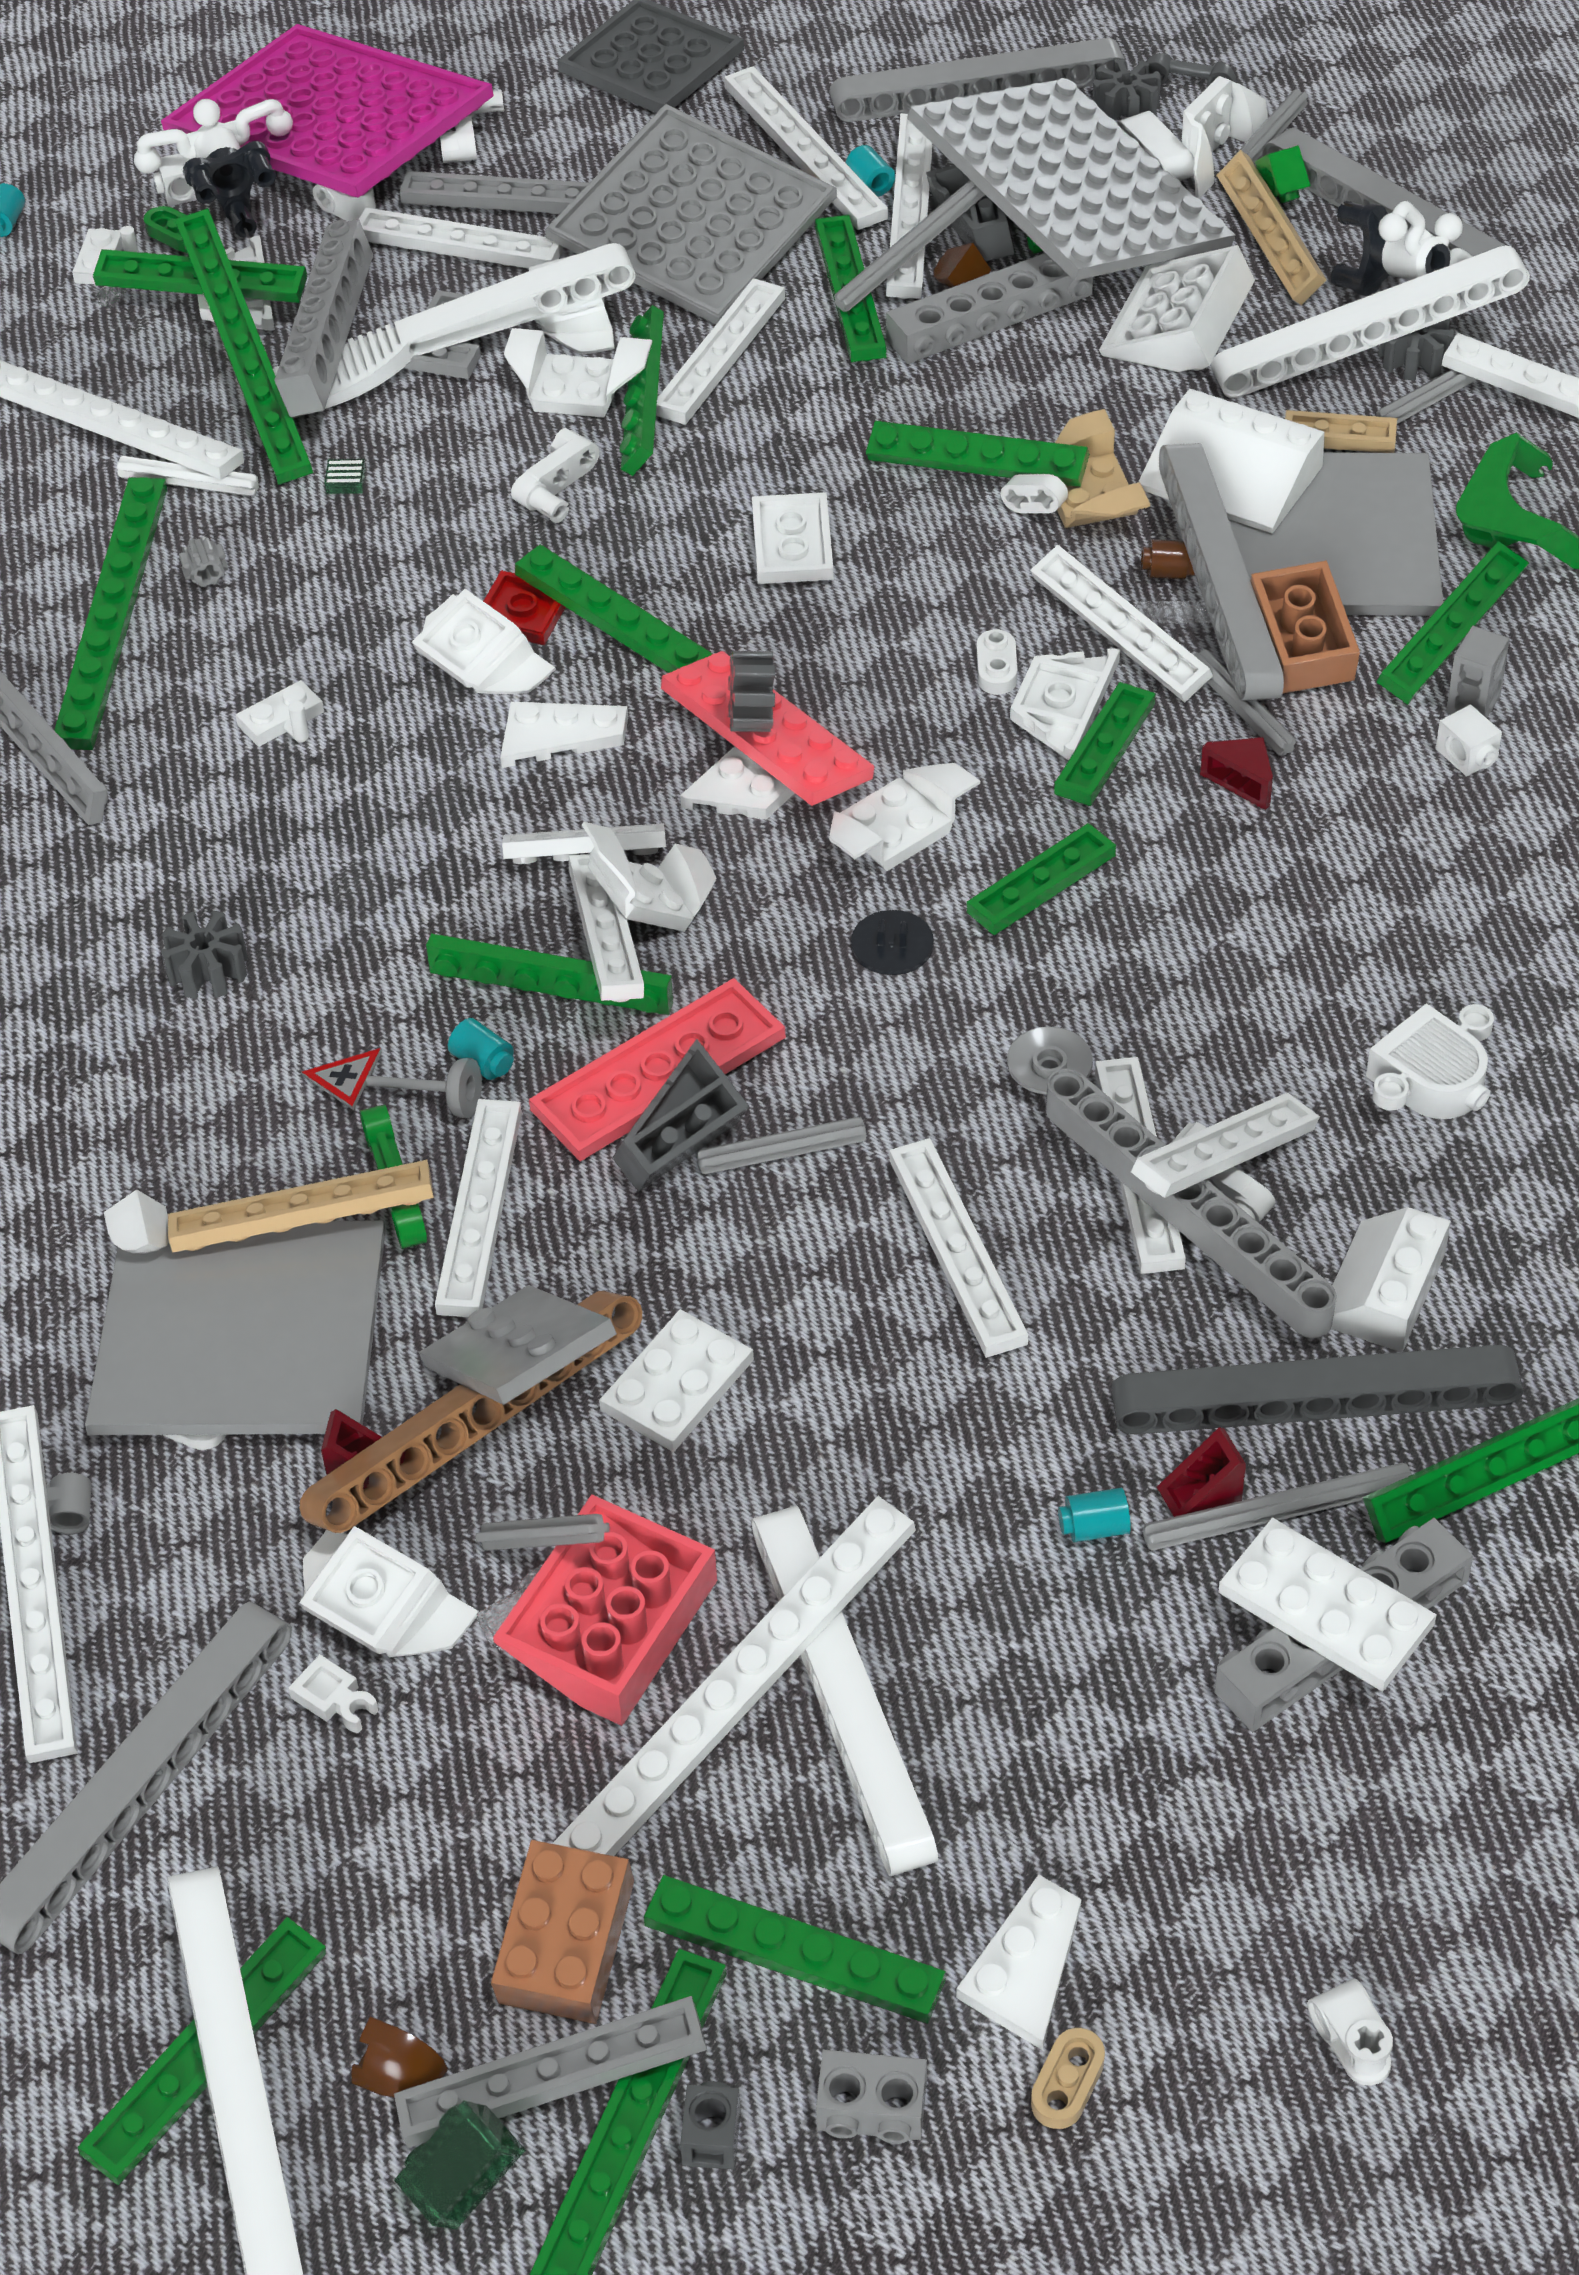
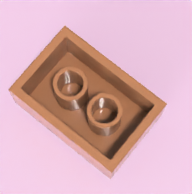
[1250,560,1360,693]
[491,1840,634,2024]

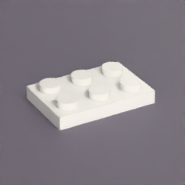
[752,492,834,584]
[599,1309,754,1452]

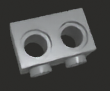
[1446,626,1510,718]
[816,2049,927,2144]

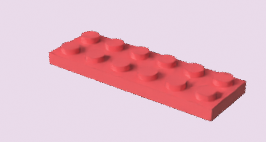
[661,651,874,806]
[529,978,786,1162]

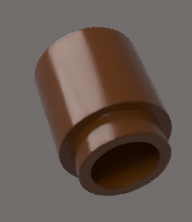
[1141,539,1195,579]

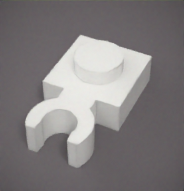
[288,1654,378,1733]

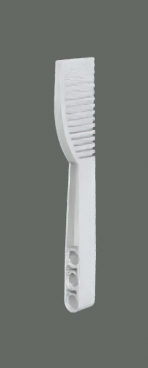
[273,243,635,419]

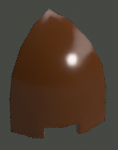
[934,243,991,289]
[351,2016,449,2098]

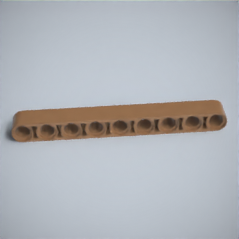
[299,1291,643,1533]

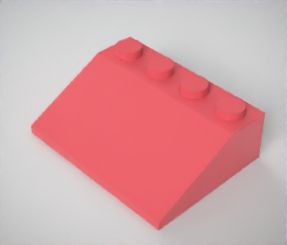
[493,1494,717,1726]

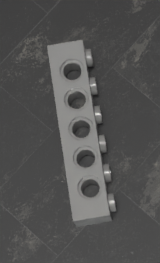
[886,253,1093,364]
[1214,1518,1473,1733]

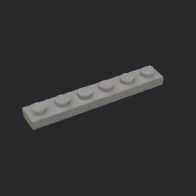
[400,171,590,214]
[0,671,108,825]
[394,1996,707,2148]

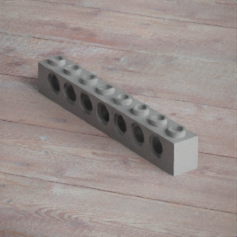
[274,219,373,417]

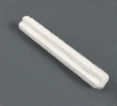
[117,456,259,496]

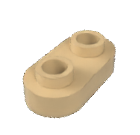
[1031,2028,1105,2129]

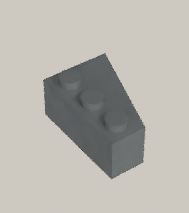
[926,165,1015,261]
[612,1039,749,1192]

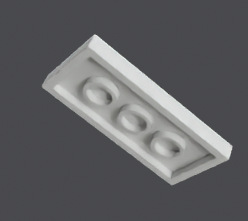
[1218,1517,1436,1692]

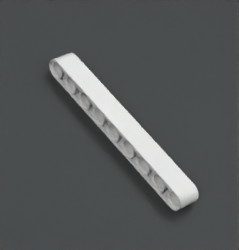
[1211,245,1530,398]
[751,1505,938,1877]
[167,1866,303,2275]

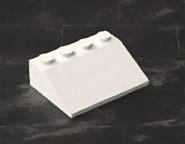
[1099,245,1255,372]
[1138,389,1325,534]

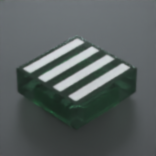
[325,459,366,494]

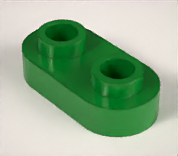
[144,206,187,253]

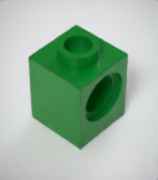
[1255,145,1311,204]

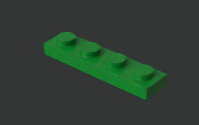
[1054,682,1156,807]
[967,823,1116,935]

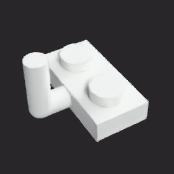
[72,226,138,284]
[235,680,324,747]

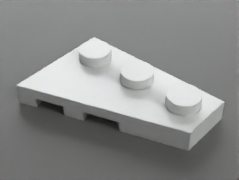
[500,702,628,768]
[956,1875,1081,2051]

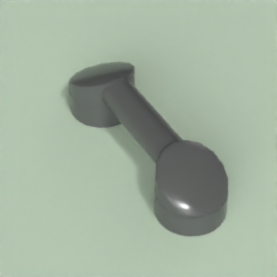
[1146,53,1236,86]

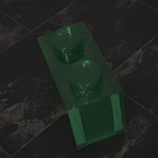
[394,2100,526,2230]

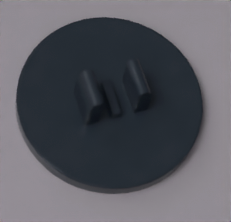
[851,910,934,975]

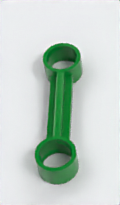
[360,1104,427,1249]

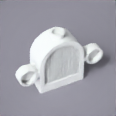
[1366,1003,1494,1119]

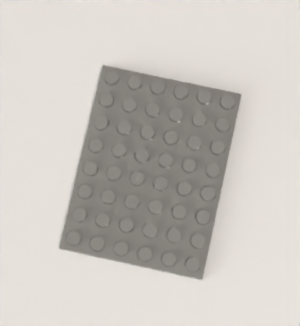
[907,78,1236,281]

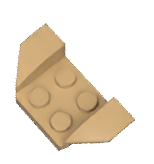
[1055,409,1150,528]

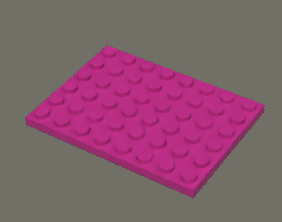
[161,24,494,198]

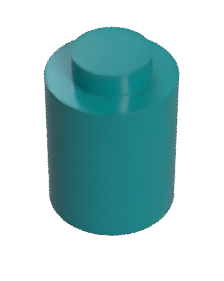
[845,145,895,197]
[0,183,26,237]
[448,1018,514,1080]
[1058,1487,1131,1543]

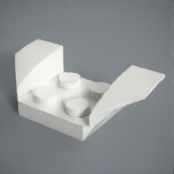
[1182,76,1268,199]
[529,254,615,354]
[504,328,652,417]
[412,589,556,694]
[829,763,980,871]
[582,822,717,932]
[299,1526,480,1658]

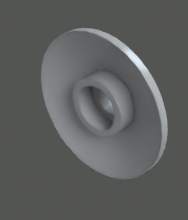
[1007,1027,1093,1095]

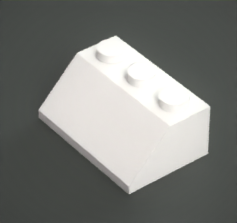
[1331,1207,1451,1352]

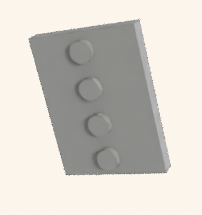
[419,1285,617,1405]

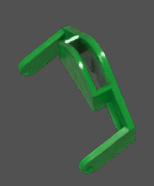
[1456,432,1579,569]

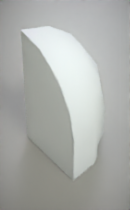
[104,1190,169,1254]

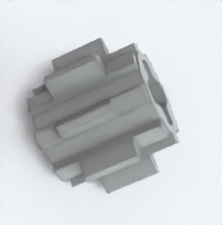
[179,536,228,587]

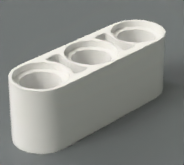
[1117,111,1194,181]

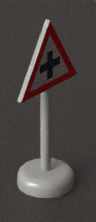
[301,1048,482,1118]

